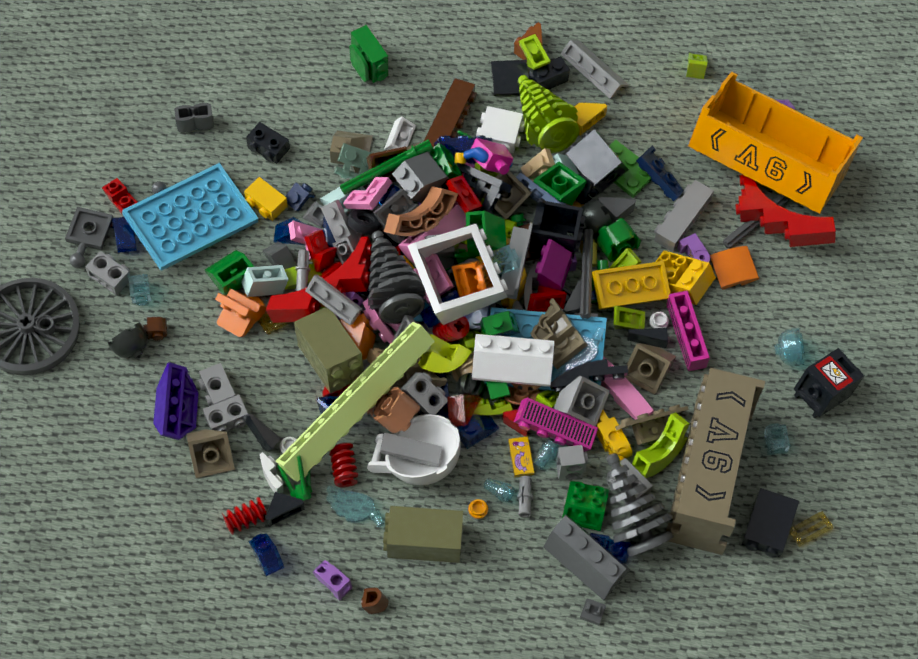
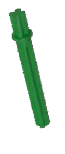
[340,139,434,195]

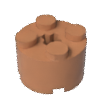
[373,387,420,433]

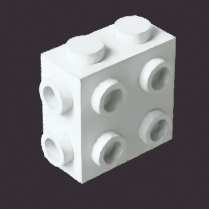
[476,106,524,153]

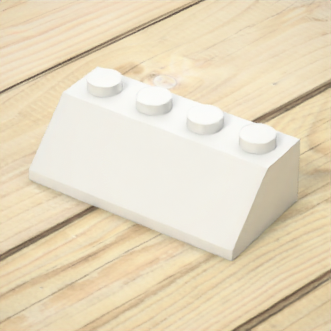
[472,334,554,387]

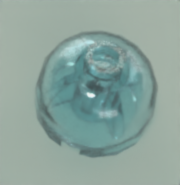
[774,327,805,366]

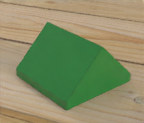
[533,162,586,205]

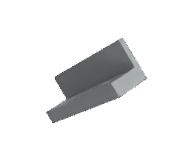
[561,40,628,99]
[501,223,533,300]

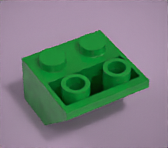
[466,211,507,257]
[205,250,254,295]

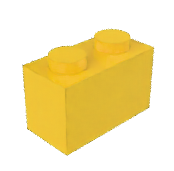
[244,177,288,221]

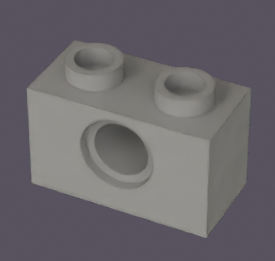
[198,363,236,406]

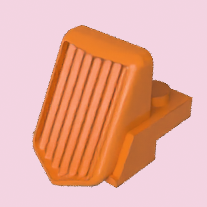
[452,261,493,297]
[215,289,267,337]

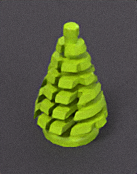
[518,75,580,154]

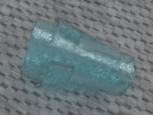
[533,439,559,470]
[484,478,515,502]

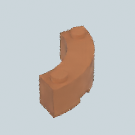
[384,186,458,236]

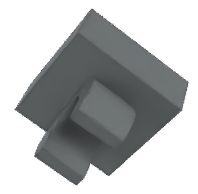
[580,598,606,626]

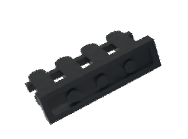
[442,163,512,215]

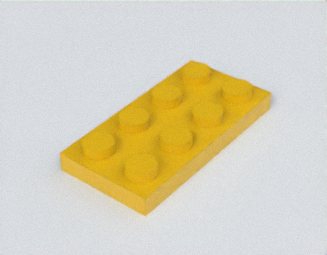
[592,261,671,310]

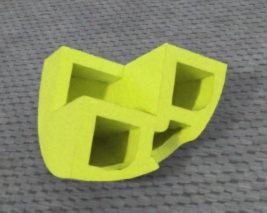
[418,334,472,373]

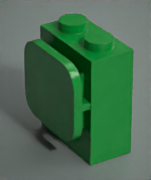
[349,25,389,83]

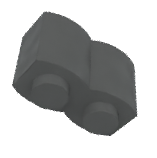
[174,103,214,132]

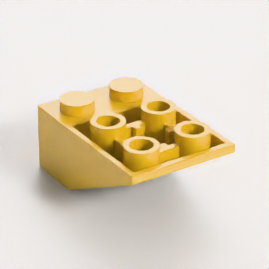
[655,250,716,305]

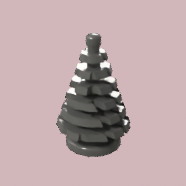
[368,231,426,324]
[606,453,673,556]

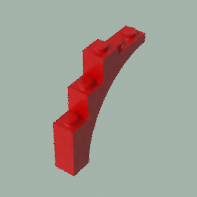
[735,175,836,247]
[266,236,372,323]

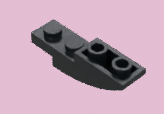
[550,359,628,392]

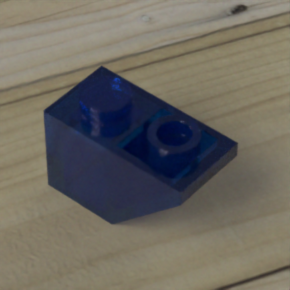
[248,533,285,576]

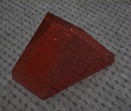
[447,394,481,427]

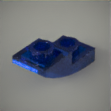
[112,217,137,253]
[590,533,632,564]

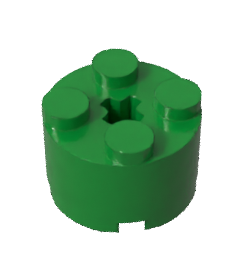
[597,218,641,262]

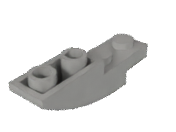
[321,199,359,264]

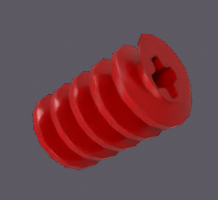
[432,316,470,343]
[329,443,358,488]
[222,497,267,535]

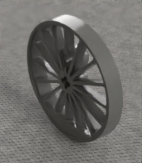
[0,278,80,375]

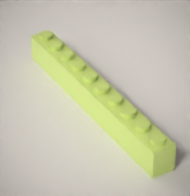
[276,322,435,482]

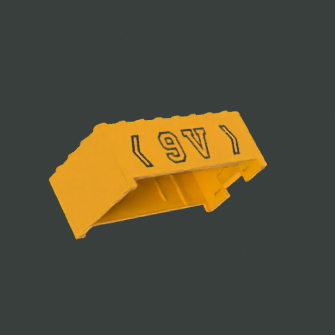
[688,72,863,214]

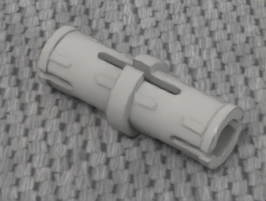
[517,476,533,518]

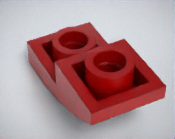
[102,178,138,215]

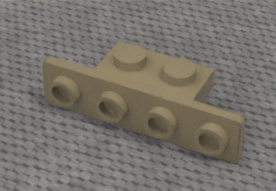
[615,404,689,445]

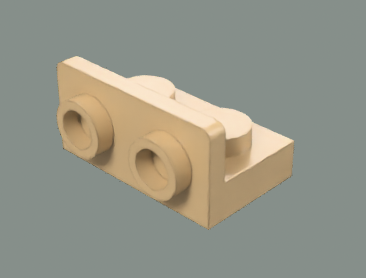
[521,148,555,181]

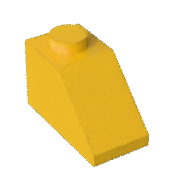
[574,103,607,136]

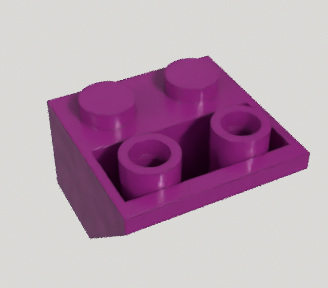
[535,239,573,291]

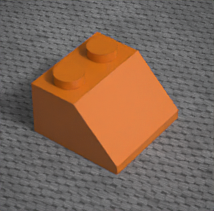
[339,313,376,360]

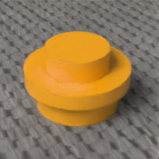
[468,499,488,519]

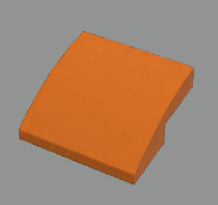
[710,246,759,290]

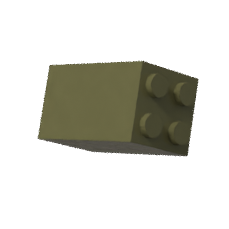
[294,307,364,393]
[383,506,463,563]

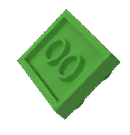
[609,140,652,198]

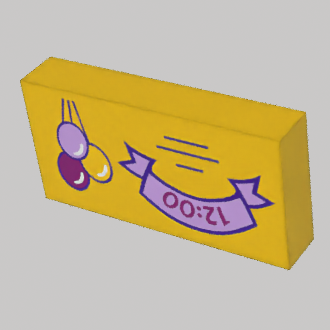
[508,436,534,478]

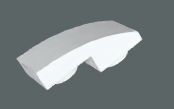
[260,452,284,493]

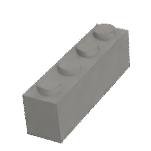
[654,180,714,252]

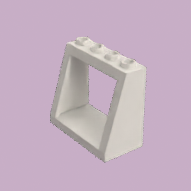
[408,224,508,325]

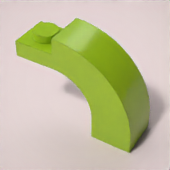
[632,412,690,478]

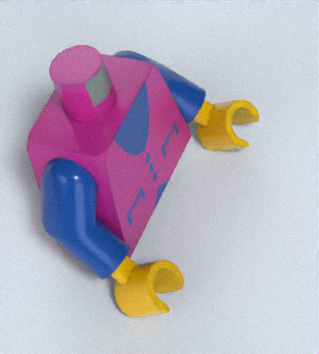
[454,138,514,175]

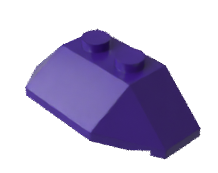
[153,362,199,440]

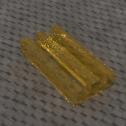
[789,511,833,547]

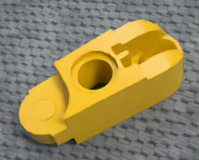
[596,409,632,461]

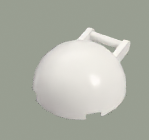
[367,414,461,485]

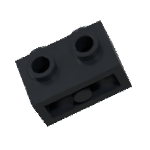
[529,56,570,90]
[246,122,290,164]

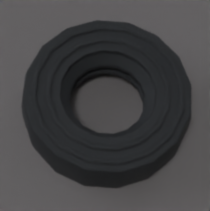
[347,209,381,235]

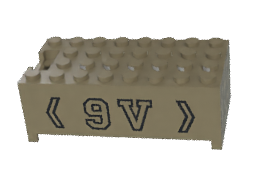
[666,368,765,555]

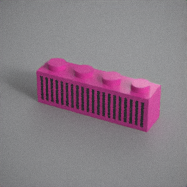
[666,291,710,371]
[514,397,598,452]

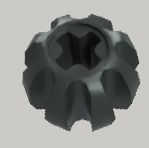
[456,373,485,401]

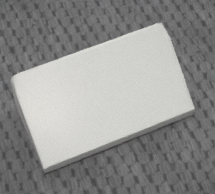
[384,116,416,150]

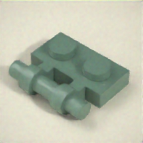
[334,143,372,185]

